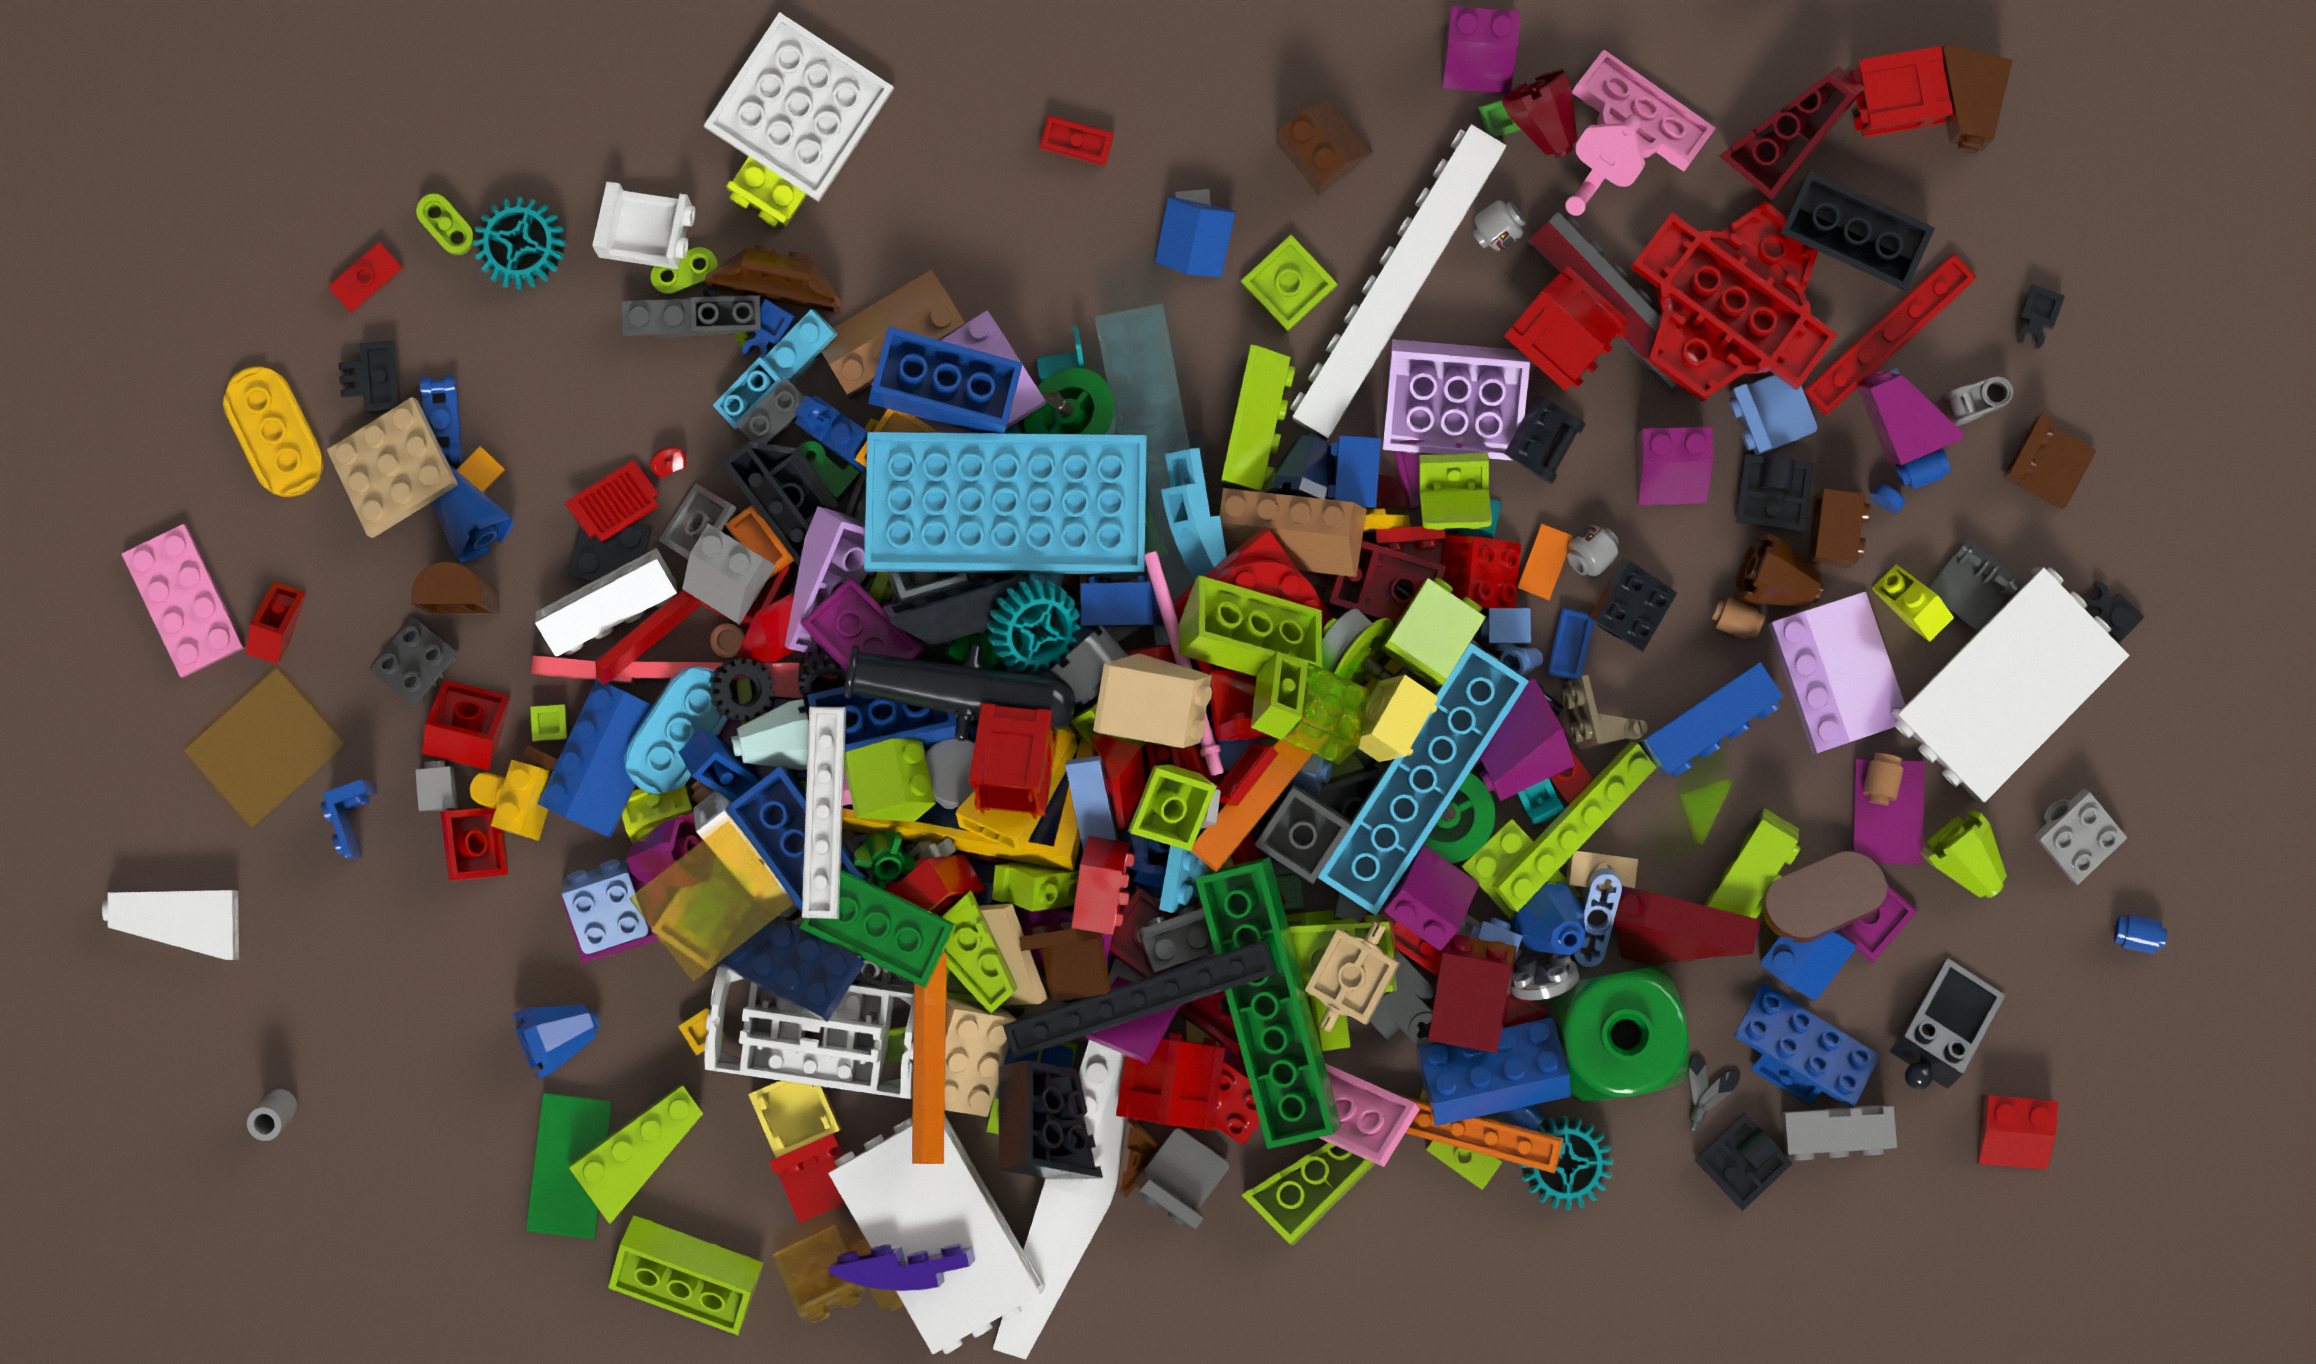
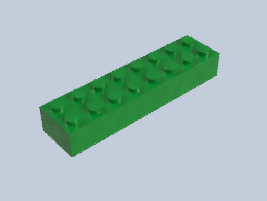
[1195,856,1341,1149]

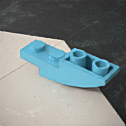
[713,309,838,430]
[1161,448,1227,580]

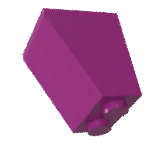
[1442,6,1520,94]
[1857,369,1965,465]
[1635,427,1713,505]
[1474,678,1575,801]
[1383,844,1479,951]

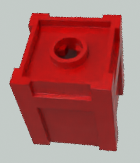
[1850,46,1953,139]
[1504,266,1629,391]
[969,703,1058,819]
[1116,1033,1225,1131]

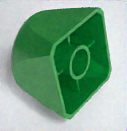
[1552,965,1689,1102]

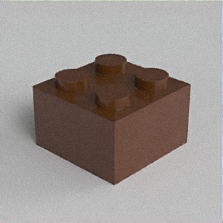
[1807,489,1870,568]

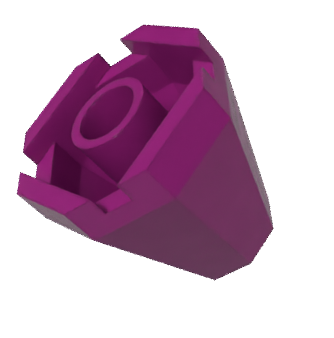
[627,813,716,888]

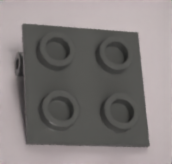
[1928,537,2022,632]
[370,615,459,707]

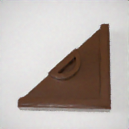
[1116,1118,1161,1198]

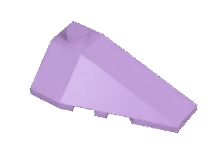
[785,506,875,653]

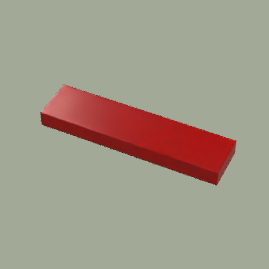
[595,590,701,685]

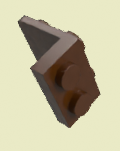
[1019,921,1110,1002]

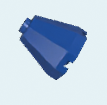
[1510,882,1586,955]
[512,1004,600,1080]

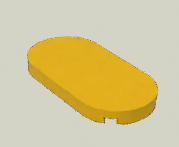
[223,366,323,497]

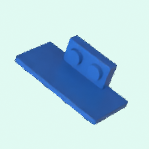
[1734,984,1879,1108]

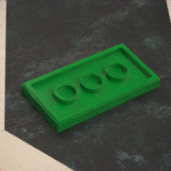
[799,869,956,988]
[526,1093,613,1240]

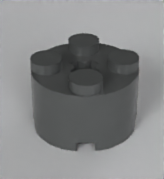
[1049,625,1128,705]

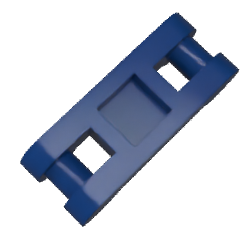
[420,375,463,464]

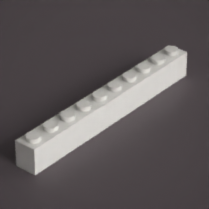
[1290,124,1507,441]

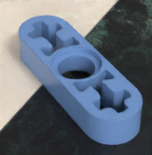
[1574,868,1622,967]

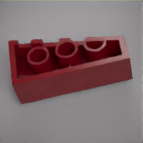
[1719,66,1865,200]

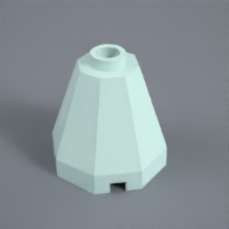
[731,699,809,770]

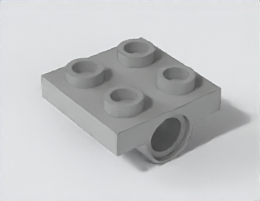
[2034,788,2127,885]

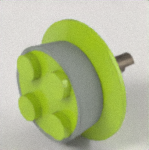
[1319,609,1397,700]

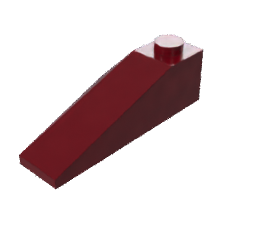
[1614,885,1761,966]

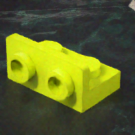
[726,157,807,228]
[622,783,694,844]

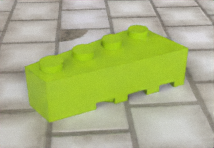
[1704,807,1801,918]

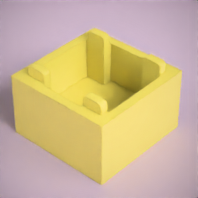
[1346,675,1439,762]
[748,1080,842,1158]

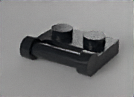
[1504,394,1586,484]

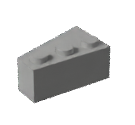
[1781,1104,1897,1161]

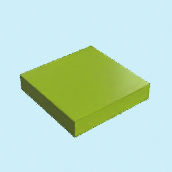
[1241,235,1338,332]

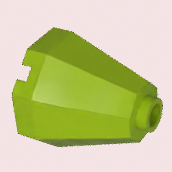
[1920,809,2007,898]

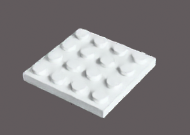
[704,12,894,202]

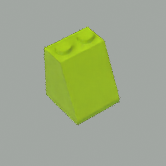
[1379,577,1486,688]

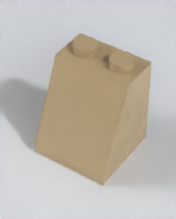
[1093,653,1212,748]

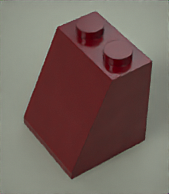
[1428,935,1517,1053]

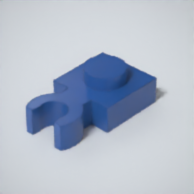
[742,299,797,358]

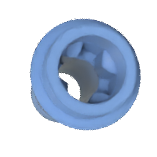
[1499,647,1543,678]

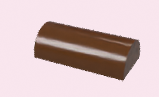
[411,562,500,614]

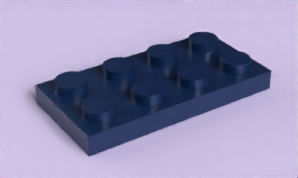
[715,902,865,1022]

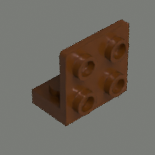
[2003,413,2096,509]

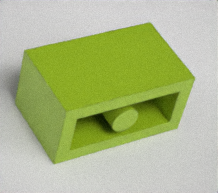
[1251,651,1308,740]

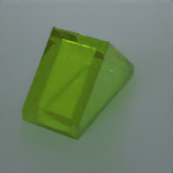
[1677,779,1733,845]

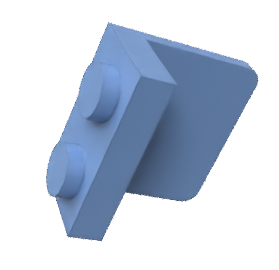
[1728,375,1817,456]
[562,859,648,954]

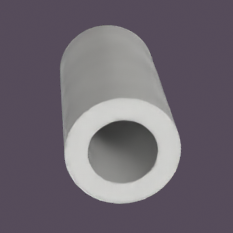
[247,1089,297,1141]

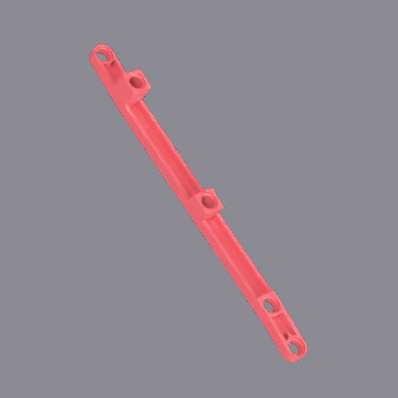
[530,656,1031,701]

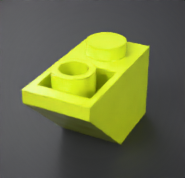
[1872,564,1954,642]

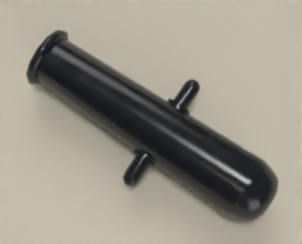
[844,642,1076,741]

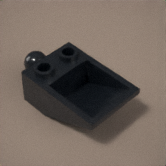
[1889,958,2006,1090]

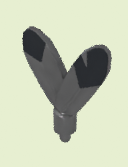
[1688,1055,1740,1131]

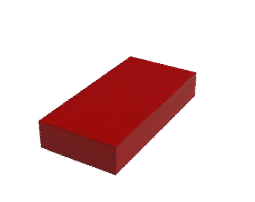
[1216,743,1278,806]

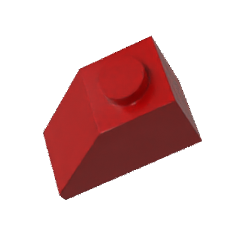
[245,582,306,664]

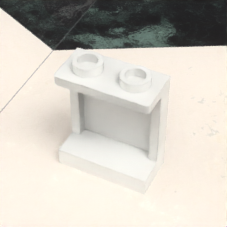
[592,182,695,269]

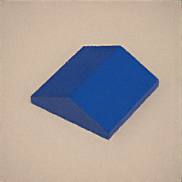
[1155,196,1236,277]

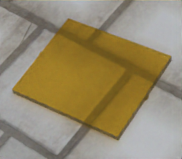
[183,668,345,828]
[629,821,793,982]

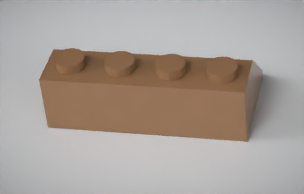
[821,269,965,399]
[1219,488,1367,577]

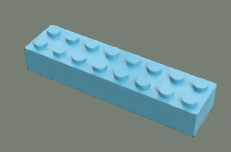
[1317,643,1529,915]

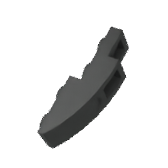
[621,296,761,338]

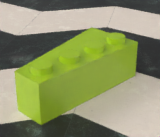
[567,1084,703,1224]
[1241,1142,1376,1246]

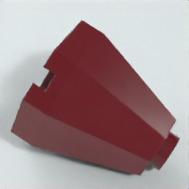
[1501,68,1578,158]

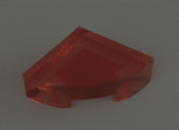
[1376,474,1411,509]

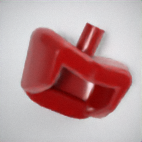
[650,446,686,478]

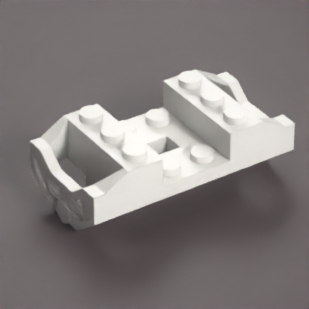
[705,965,914,1099]

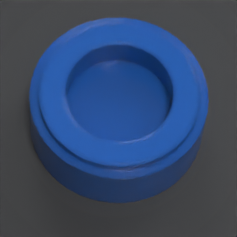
[1870,483,1905,514]

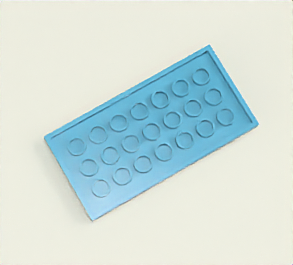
[864,432,1147,575]

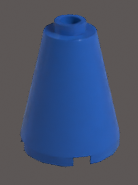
[431,467,514,563]

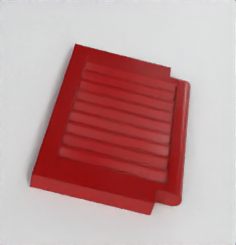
[565,460,659,542]

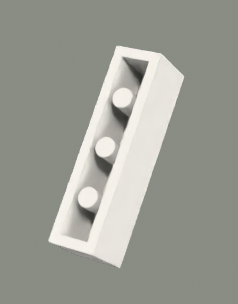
[535,548,677,657]

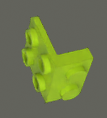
[1419,453,1492,530]

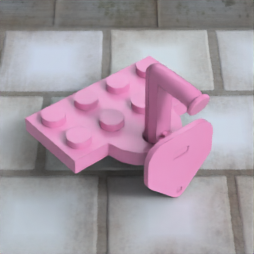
[1565,50,1715,216]

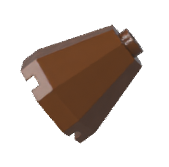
[1735,533,1824,607]

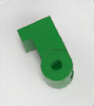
[798,441,860,502]

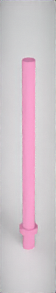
[1143,551,1224,776]

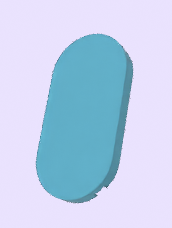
[624,666,733,794]

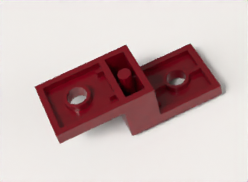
[1300,540,1446,624]
[1109,888,1241,1055]

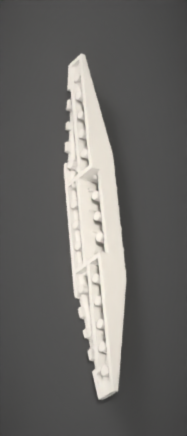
[993,886,1183,1360]

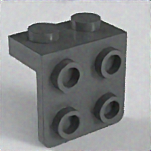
[1135,1127,1229,1229]

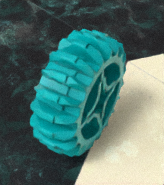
[473,197,566,290]
[986,579,1081,674]
[1519,1116,1614,1210]

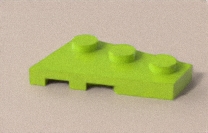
[942,890,1018,1014]

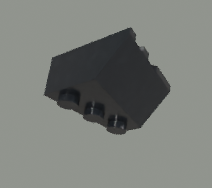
[999,1060,1103,1179]

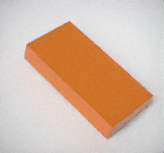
[725,505,794,579]
[1517,524,1574,601]

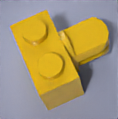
[470,760,552,841]

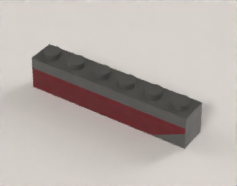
[1526,212,1677,392]

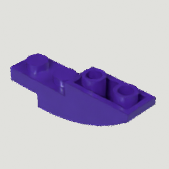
[828,1244,975,1291]

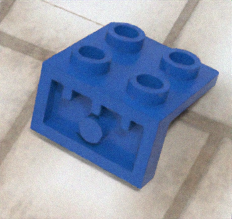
[321,779,377,860]

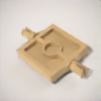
[1304,921,1401,1033]

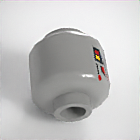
[1473,200,1526,252]
[1567,525,1619,576]

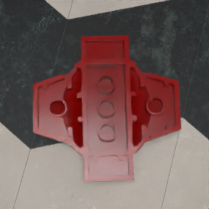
[1630,201,1838,402]

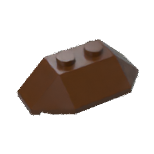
[705,245,842,314]

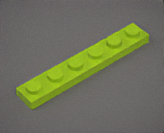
[1492,741,1657,912]

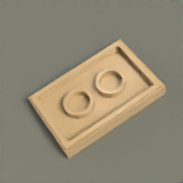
[978,904,1048,1005]

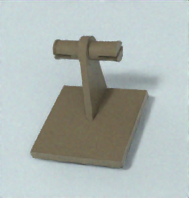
[1562,675,1648,750]

